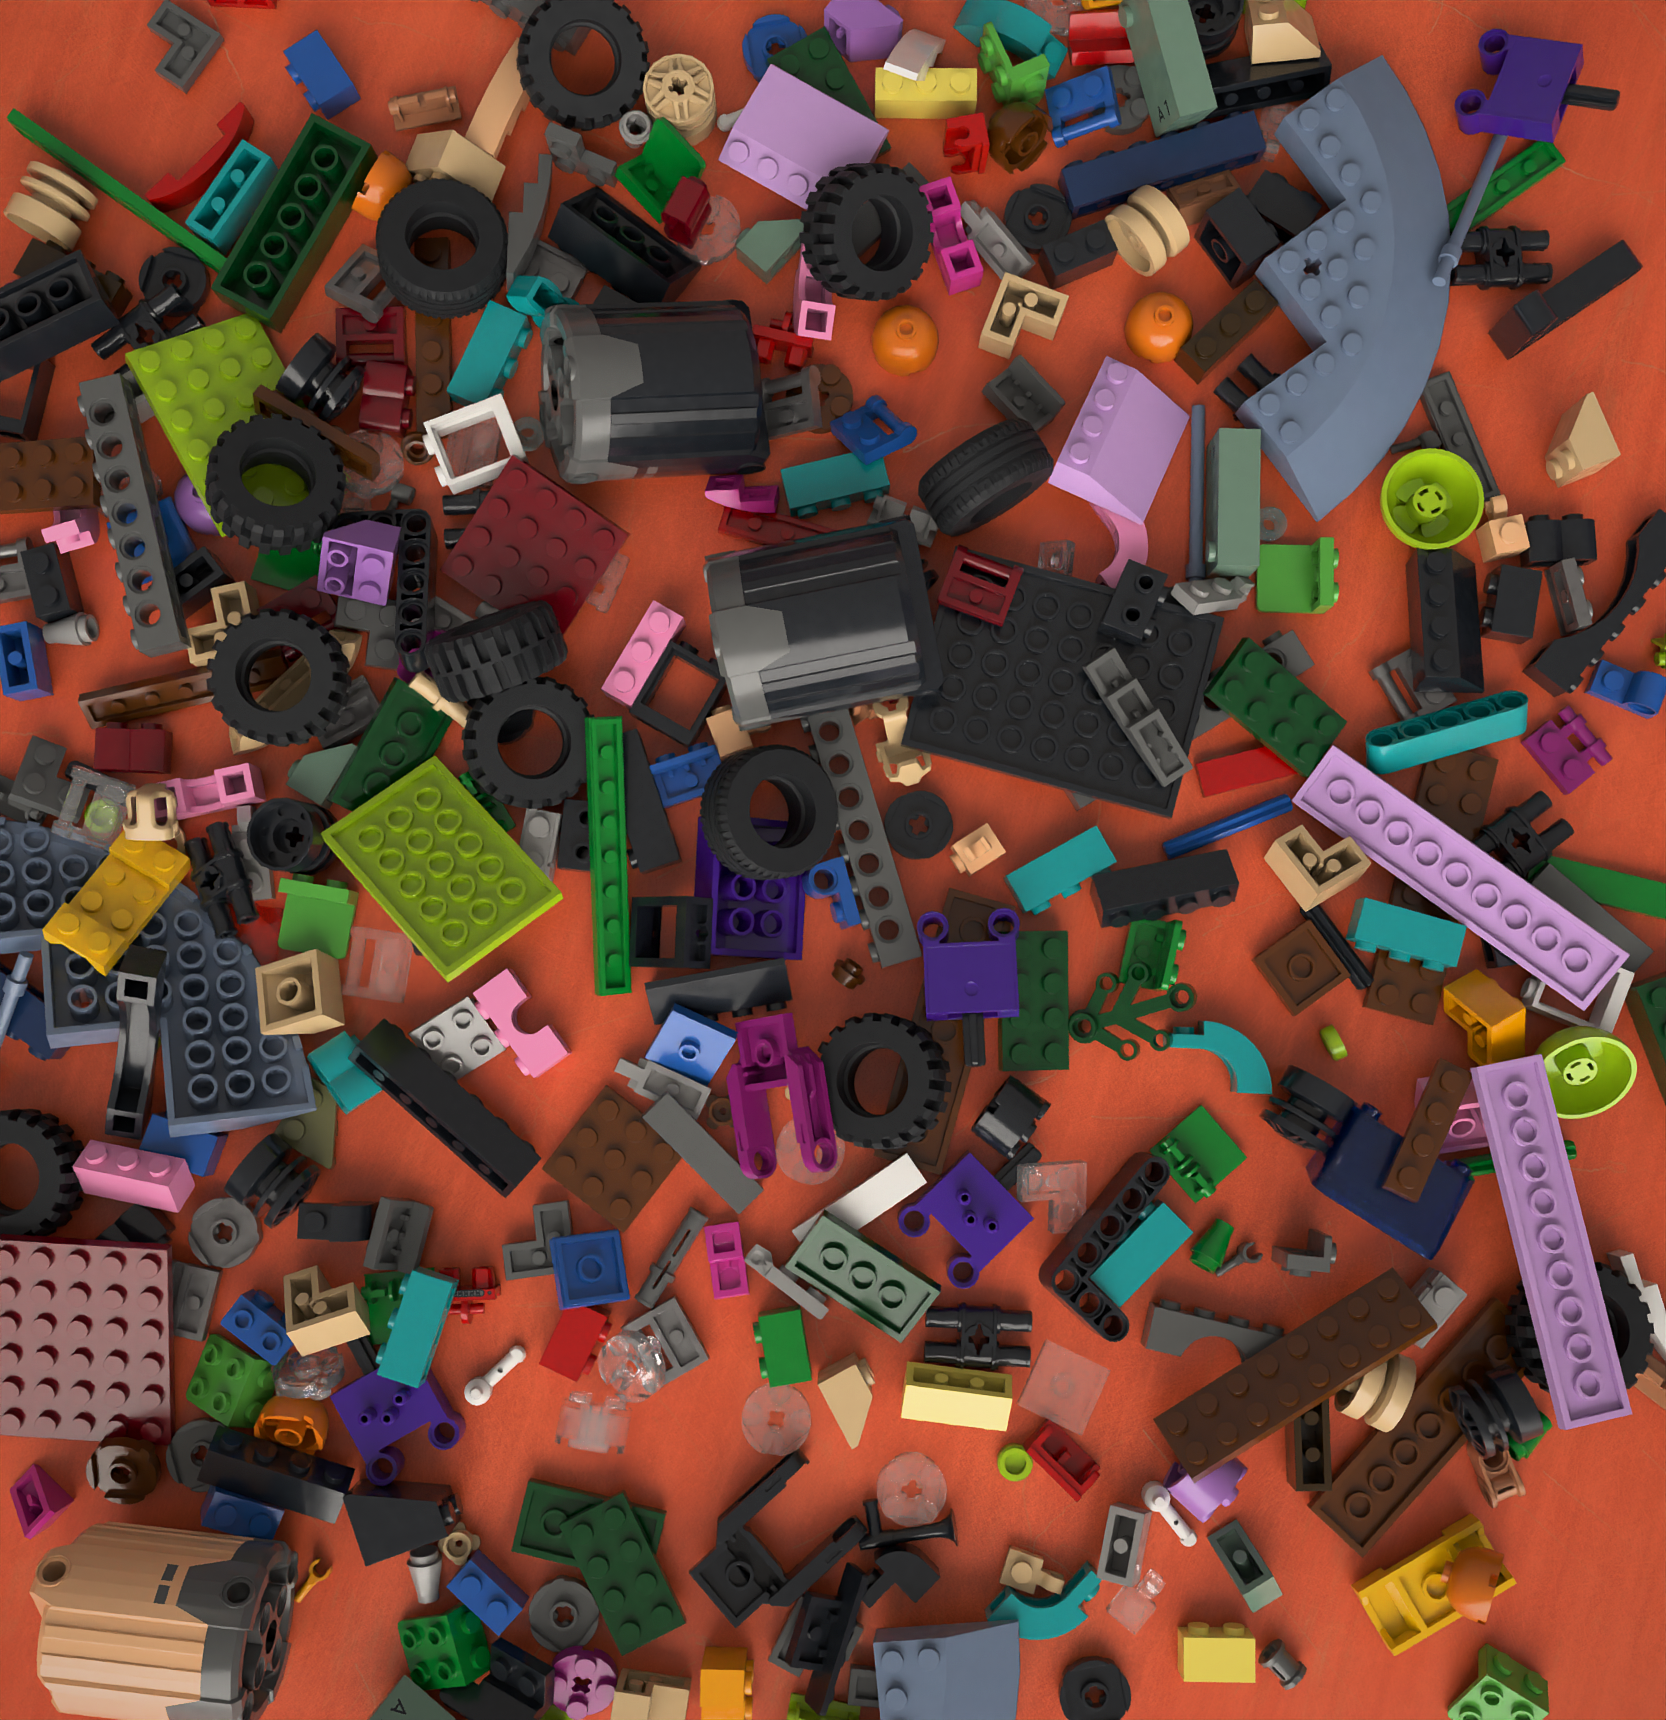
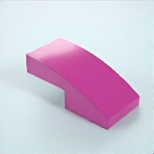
[705,474,780,513]
[704,1221,750,1300]

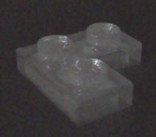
[1016,1159,1087,1234]

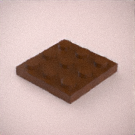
[542,1085,682,1233]

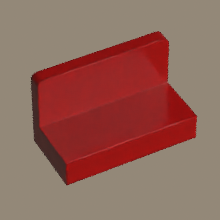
[1067,9,1134,66]

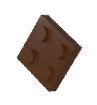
[1252,919,1351,1016]

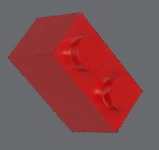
[539,1305,613,1382]

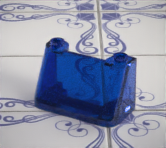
[1306,1100,1475,1260]

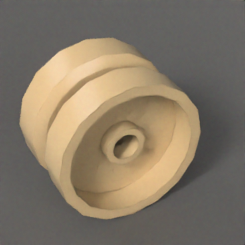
[1105,185,1190,277]
[1334,1353,1416,1432]

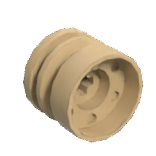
[643,53,717,146]
[3,161,98,252]

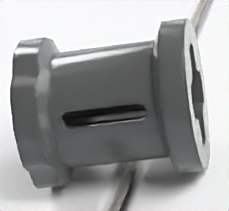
[1258,1639,1307,1690]

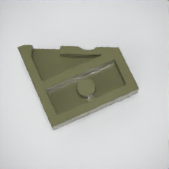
[274,1075,339,1169]

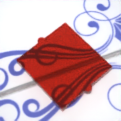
[229,902,284,966]

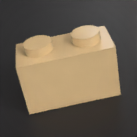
[1244,0,1321,64]
[1545,392,1621,488]
[255,949,345,1035]
[818,1352,875,1449]

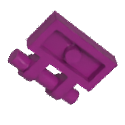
[1520,705,1613,795]

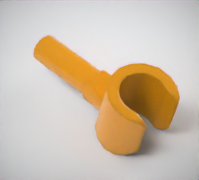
[294,1557,333,1603]

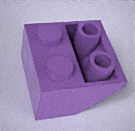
[824,0,903,62]
[317,520,401,606]

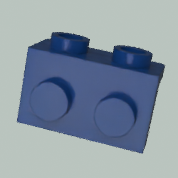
[649,742,722,809]
[220,1289,295,1366]

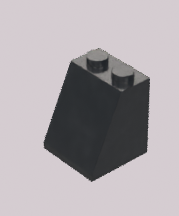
[342,1478,463,1566]

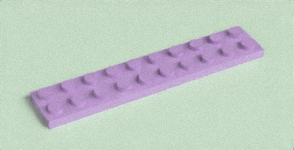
[1291,745,1630,1011]
[1470,1054,1632,1430]

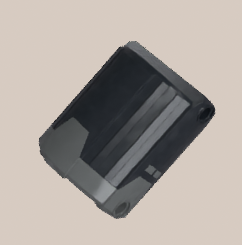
[538,300,771,484]
[703,515,944,731]

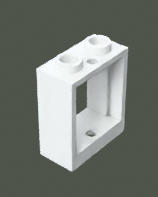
[422,394,529,495]
[1520,967,1635,1033]

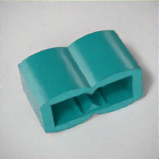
[506,275,580,329]
[307,1031,382,1115]

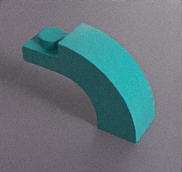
[953,0,1069,80]
[1163,1021,1272,1094]
[984,1561,1102,1640]

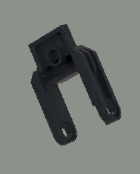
[689,1447,868,1628]

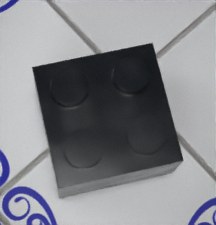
[1194,187,1280,290]

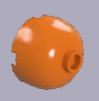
[351,149,413,221]
[1124,291,1194,364]
[871,305,939,377]
[254,1390,329,1456]
[1440,1546,1504,1625]

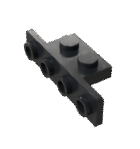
[784,1562,868,1716]

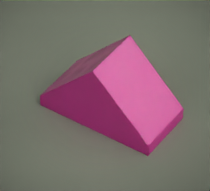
[10,1464,75,1539]

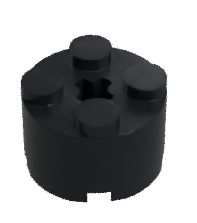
[971,1075,1051,1160]

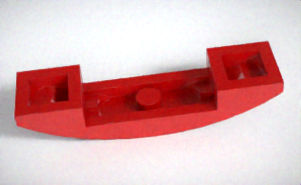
[144,101,255,213]

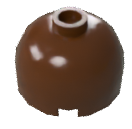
[987,101,1053,174]

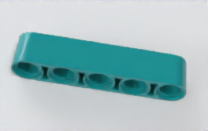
[1365,690,1528,774]

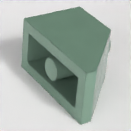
[736,219,804,284]
[286,743,356,809]
[1207,1519,1283,1613]

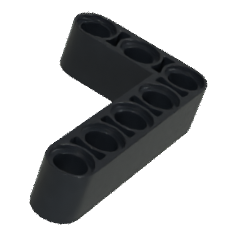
[1488,240,1643,360]
[332,509,438,673]
[1038,1152,1170,1342]

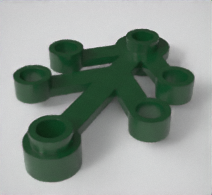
[1069,962,1197,1061]

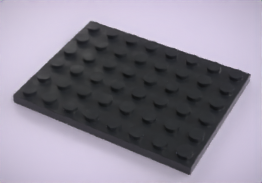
[901,546,1224,819]

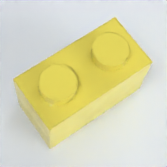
[1178,1622,1255,1683]

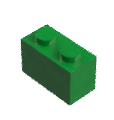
[753,1305,812,1388]

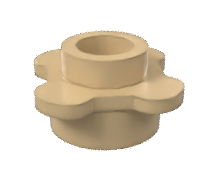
[438,1521,481,1565]

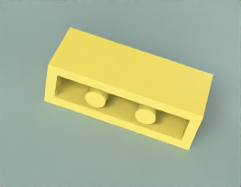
[875,67,977,119]
[901,1361,1012,1431]

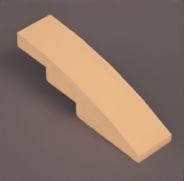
[465,37,530,159]

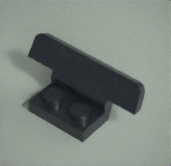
[439,1637,555,1720]

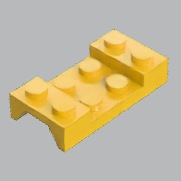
[42,830,191,976]
[1351,1513,1517,1656]

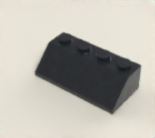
[548,186,702,303]
[0,249,120,382]
[1405,548,1485,693]
[644,958,793,1025]

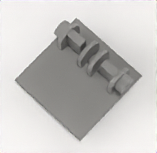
[408,996,506,1080]

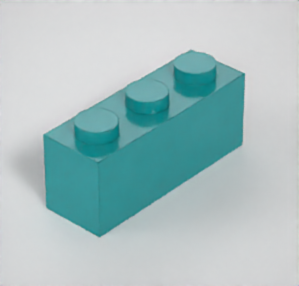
[185,139,279,255]
[446,300,533,407]
[781,453,890,519]
[1003,825,1117,915]
[1346,897,1467,972]
[1089,1199,1194,1308]
[376,1267,459,1388]

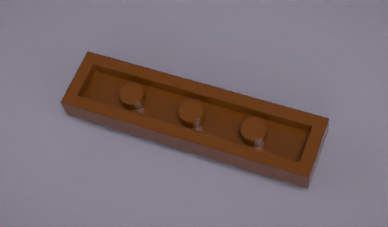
[253,384,380,482]
[1381,1058,1472,1203]

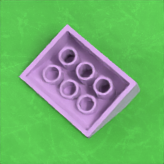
[718,64,890,210]
[1048,356,1190,525]

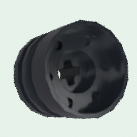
[1188,0,1244,60]
[275,333,367,424]
[247,798,338,875]
[1259,1065,1355,1154]
[224,1133,321,1229]
[1448,1364,1544,1460]

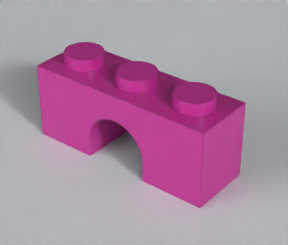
[918,176,984,296]

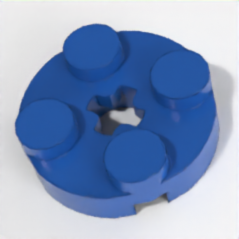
[742,14,807,83]

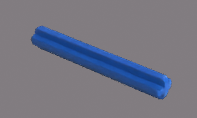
[1162,794,1293,859]

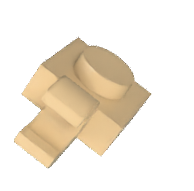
[999,1545,1065,1595]

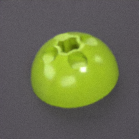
[1380,448,1484,550]
[1534,1026,1637,1119]

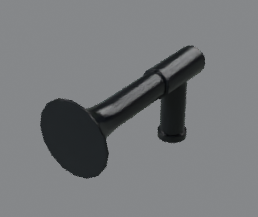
[859,1498,959,1551]

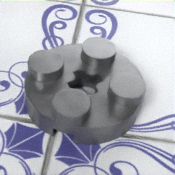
[188,1197,263,1268]

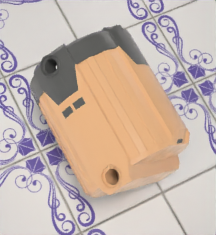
[29,1521,298,1720]

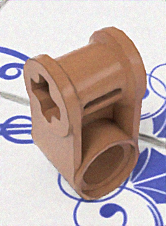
[1467,1441,1526,1508]

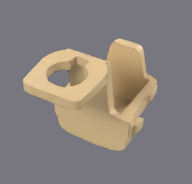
[872,697,932,786]
[123,783,186,855]

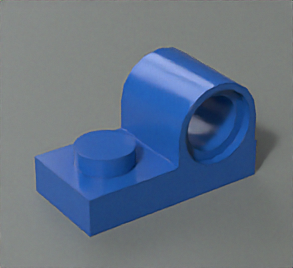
[1584,660,1666,719]
[802,856,861,930]

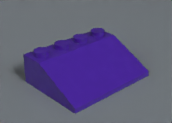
[694,816,806,960]

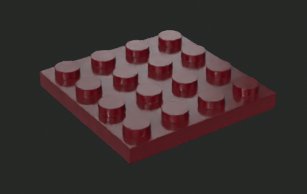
[440,454,630,636]

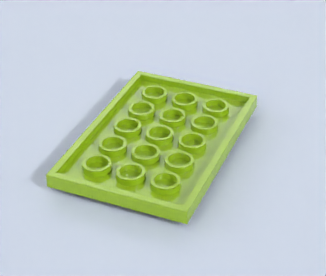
[125,313,349,537]
[320,755,563,983]

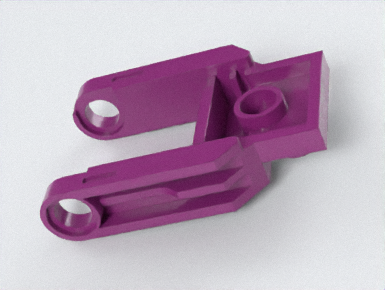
[726,1013,838,1179]

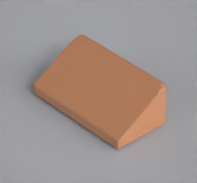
[1166,170,1242,226]

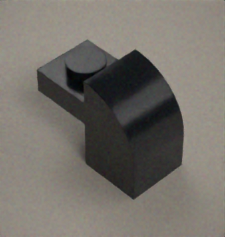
[297,1201,379,1242]
[862,1542,940,1608]

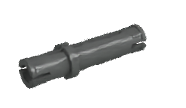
[634,1207,709,1309]

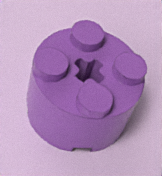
[1163,1457,1248,1523]

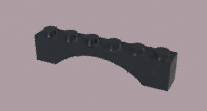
[1522,509,1666,697]
[105,945,167,1140]

